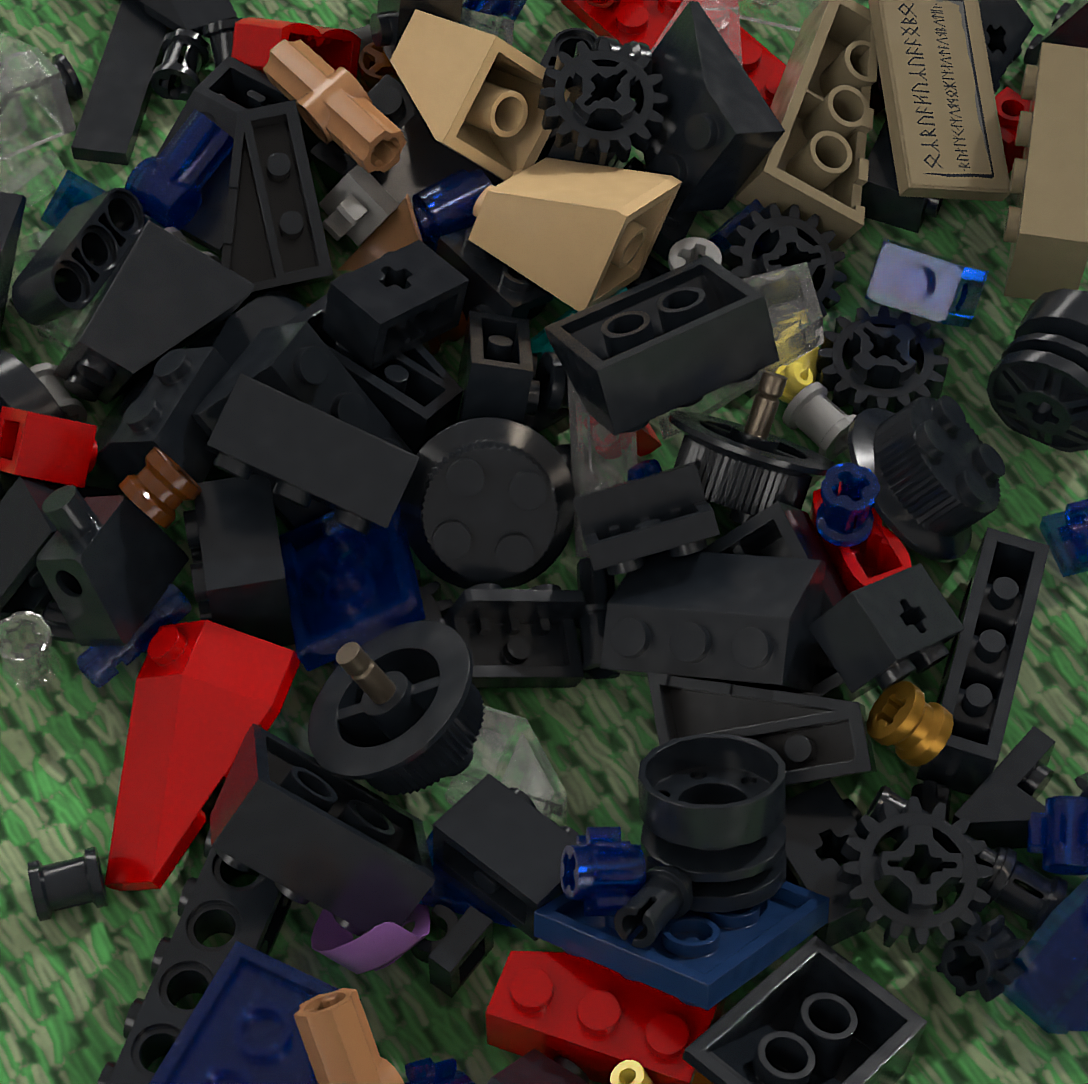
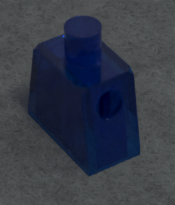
[864,237,989,327]

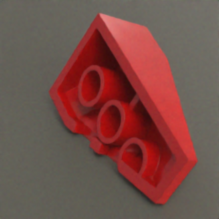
[104,620,302,891]

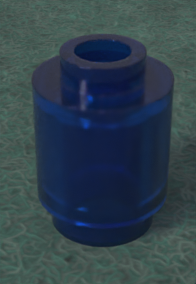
[412,168,492,245]

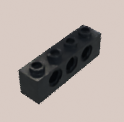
[916,527,1050,795]

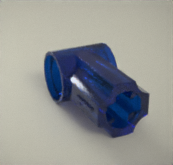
[124,109,234,230]

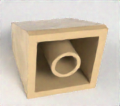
[390,9,570,181]
[468,157,682,312]

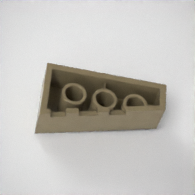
[735,0,878,250]
[1003,42,1088,300]

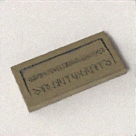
[868,0,1011,201]

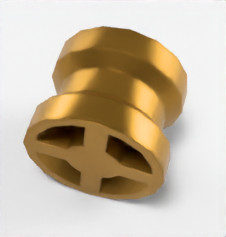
[866,681,954,767]

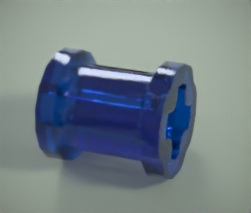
[815,462,880,547]

